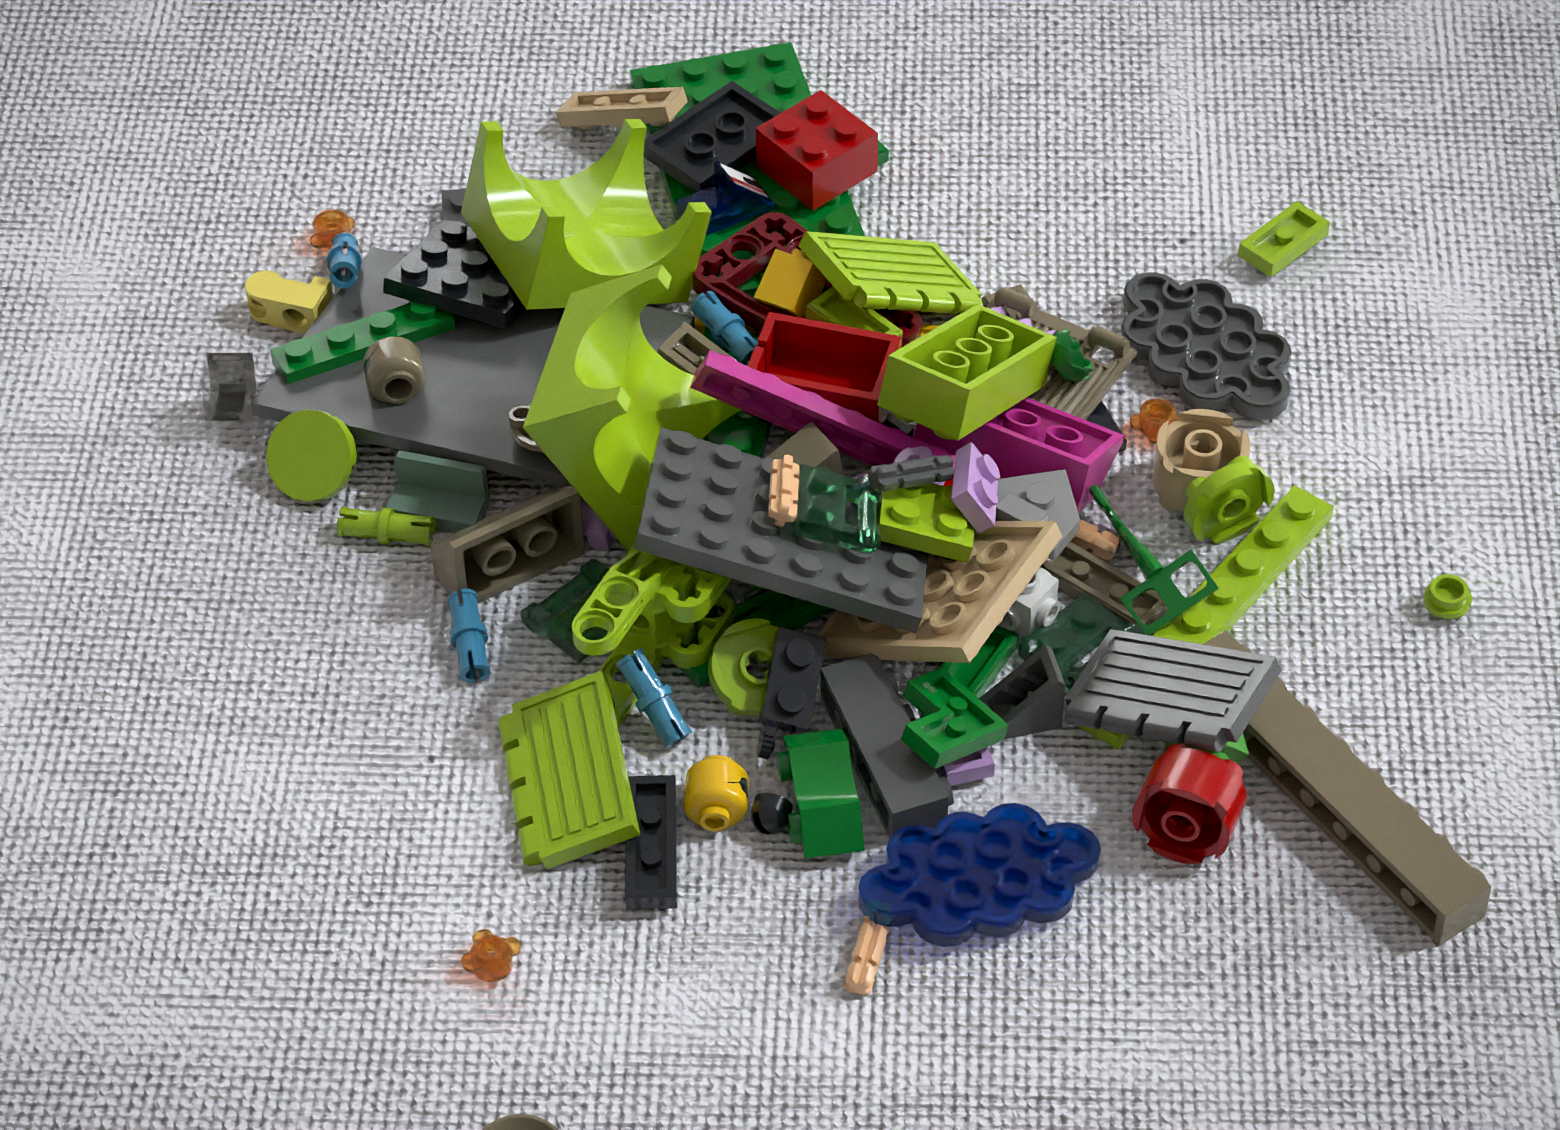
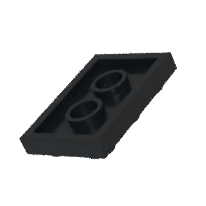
[643,81,780,196]

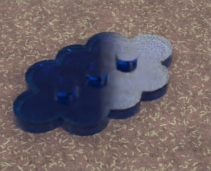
[857,803,1101,947]

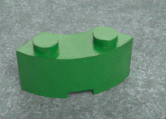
[776,729,865,858]

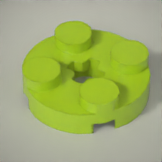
[1183,455,1275,544]
[708,618,778,717]

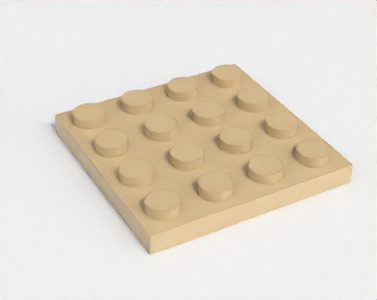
[816,521,1062,663]

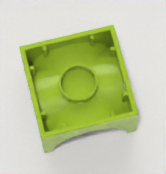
[461,119,712,309]
[523,264,741,551]

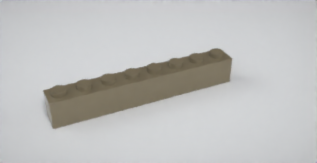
[1203,631,1492,946]

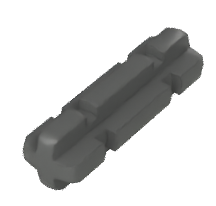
[868,455,955,492]

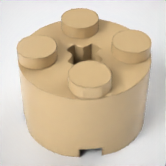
[1153,409,1250,512]

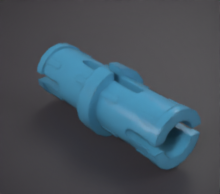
[326,233,362,289]
[691,291,758,366]
[447,588,491,684]
[616,648,692,749]

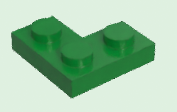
[901,668,1009,769]

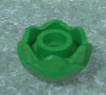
[1051,328,1094,382]

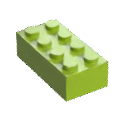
[878,304,1057,441]

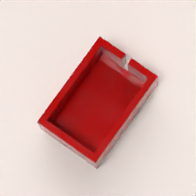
[745,312,902,425]

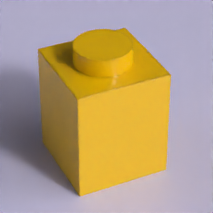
[754,249,827,319]

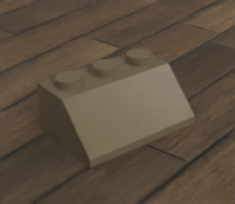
[430,486,585,604]

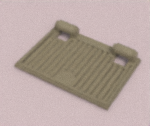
[986,287,1137,420]

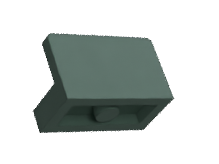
[386,451,490,533]

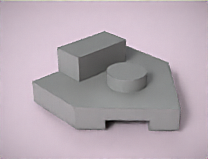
[995,469,1080,561]

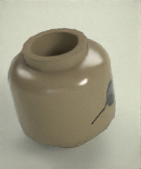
[363,337,426,404]

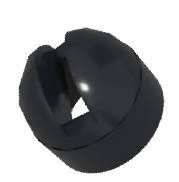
[751,793,794,835]

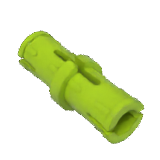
[337,506,436,546]

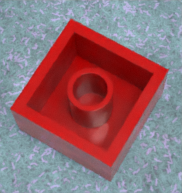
[756,90,878,211]

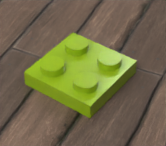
[875,483,974,563]

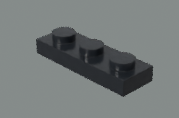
[625,775,677,910]

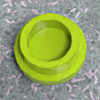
[1423,574,1472,619]

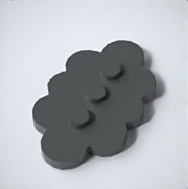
[1121,272,1292,420]

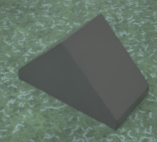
[979,644,1065,739]

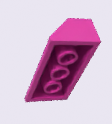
[913,398,1124,513]

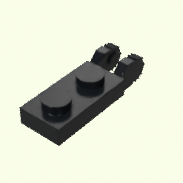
[756,627,826,760]

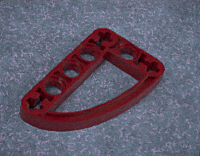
[692,212,923,347]

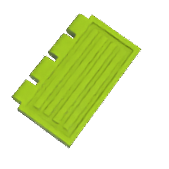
[798,231,983,314]
[498,671,640,869]

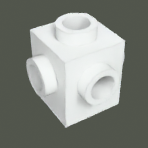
[999,568,1060,640]

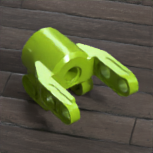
[572,541,735,728]

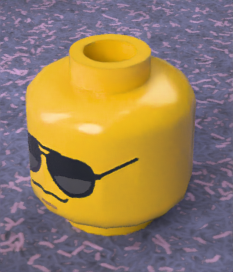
[683,755,749,832]

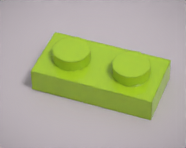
[1238,201,1330,277]

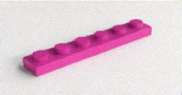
[690,350,956,469]

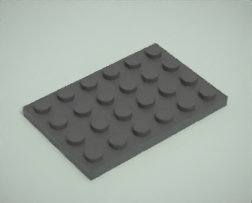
[633,427,928,633]

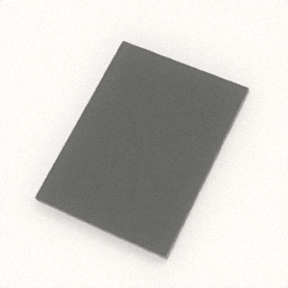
[251,247,695,487]

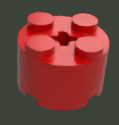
[1132,743,1247,864]

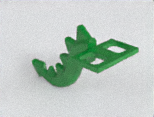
[1089,484,1219,636]

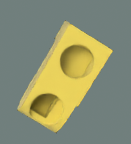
[245,270,333,334]

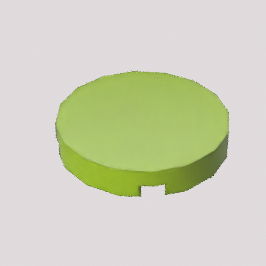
[266,409,357,502]

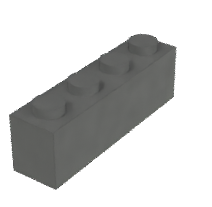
[821,653,954,844]

